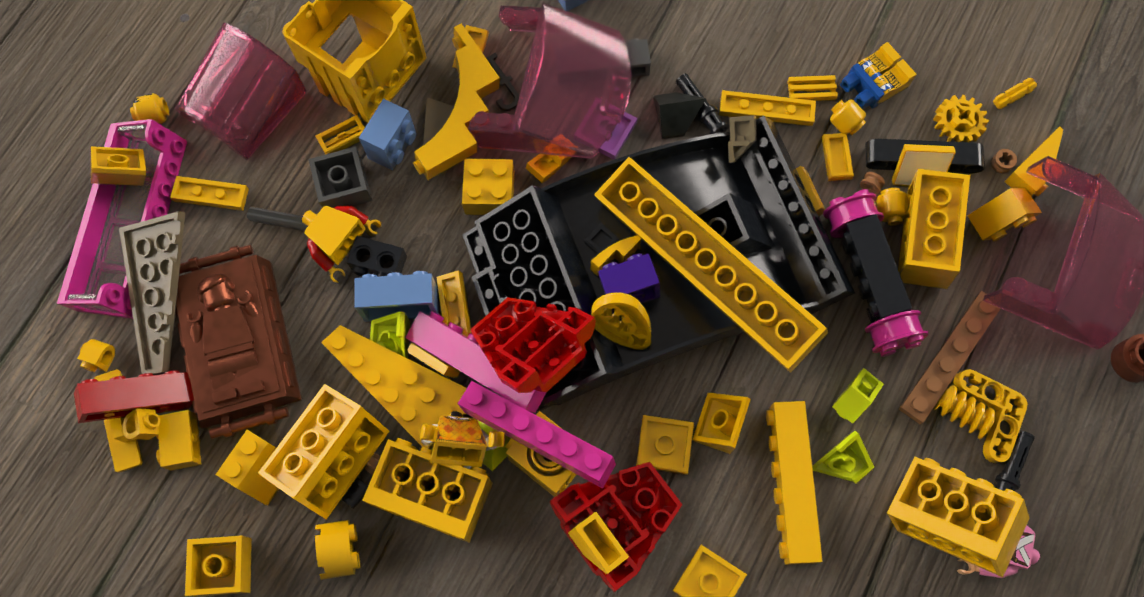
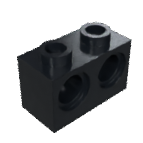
[347,236,407,277]

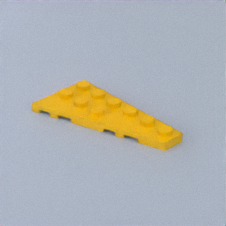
[321,325,467,449]

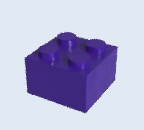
[598,254,660,314]

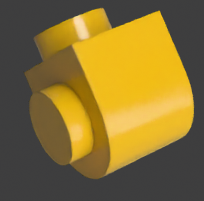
[77,339,115,372]
[123,408,160,440]

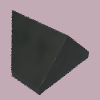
[653,92,706,139]

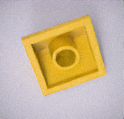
[91,146,146,186]
[692,393,751,454]

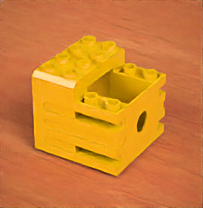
[282,0,427,124]

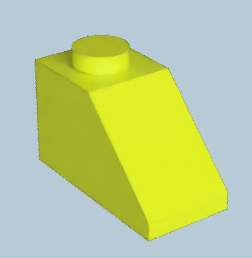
[832,368,884,424]

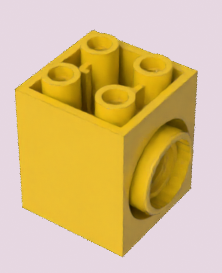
[506,411,577,497]

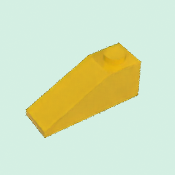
[1004,126,1063,197]

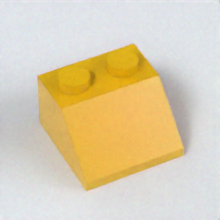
[216,430,279,506]

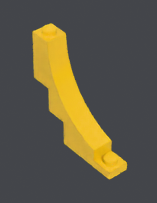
[413,23,500,180]

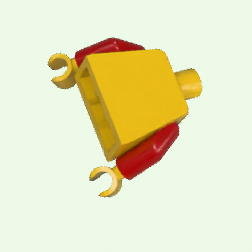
[302,206,382,283]

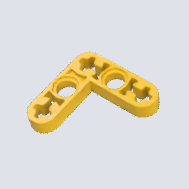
[953,369,1028,463]

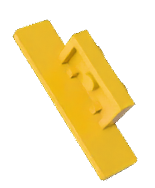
[94,369,143,473]

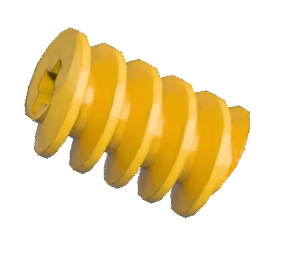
[934,385,995,439]

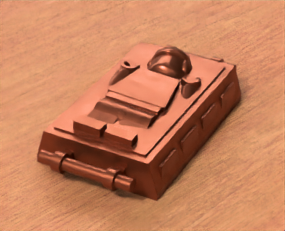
[175,244,302,439]

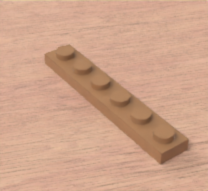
[898,291,1003,424]

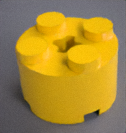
[315,520,361,580]

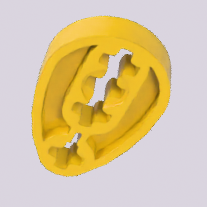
[591,293,651,349]

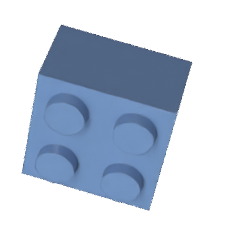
[359,99,416,170]

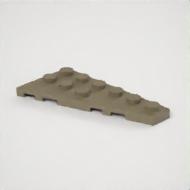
[119,211,185,374]

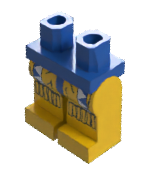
[840,42,917,109]

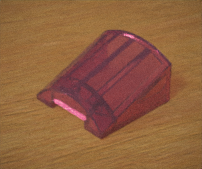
[175,22,306,160]

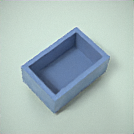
[354,271,439,322]

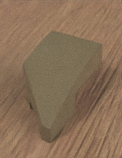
[728,115,756,163]

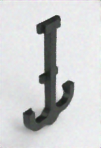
[486,53,536,111]

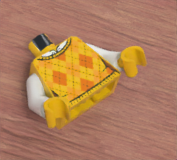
[419,411,505,467]

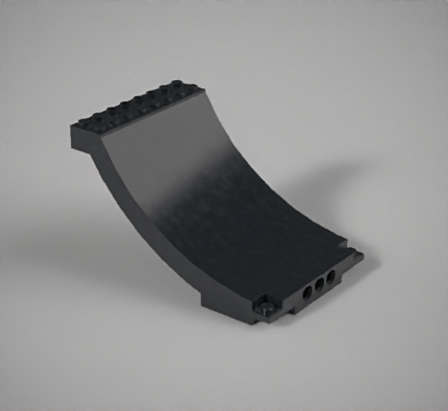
[462,116,855,414]

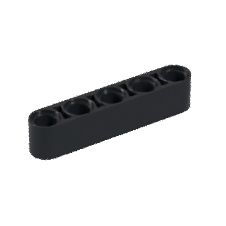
[865,139,985,174]

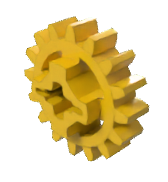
[933,95,989,142]

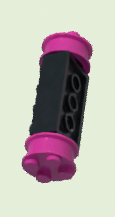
[823,189,929,357]

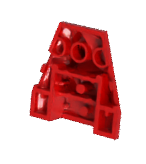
[470,297,596,393]
[550,462,683,592]

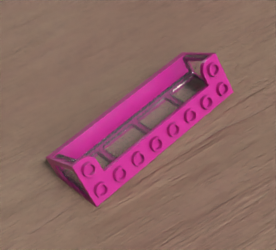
[57,119,187,319]

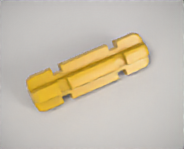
[993,78,1037,109]

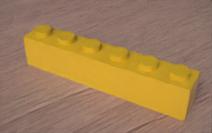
[766,401,822,565]

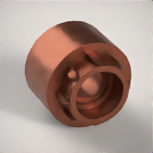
[1111,334,1144,383]

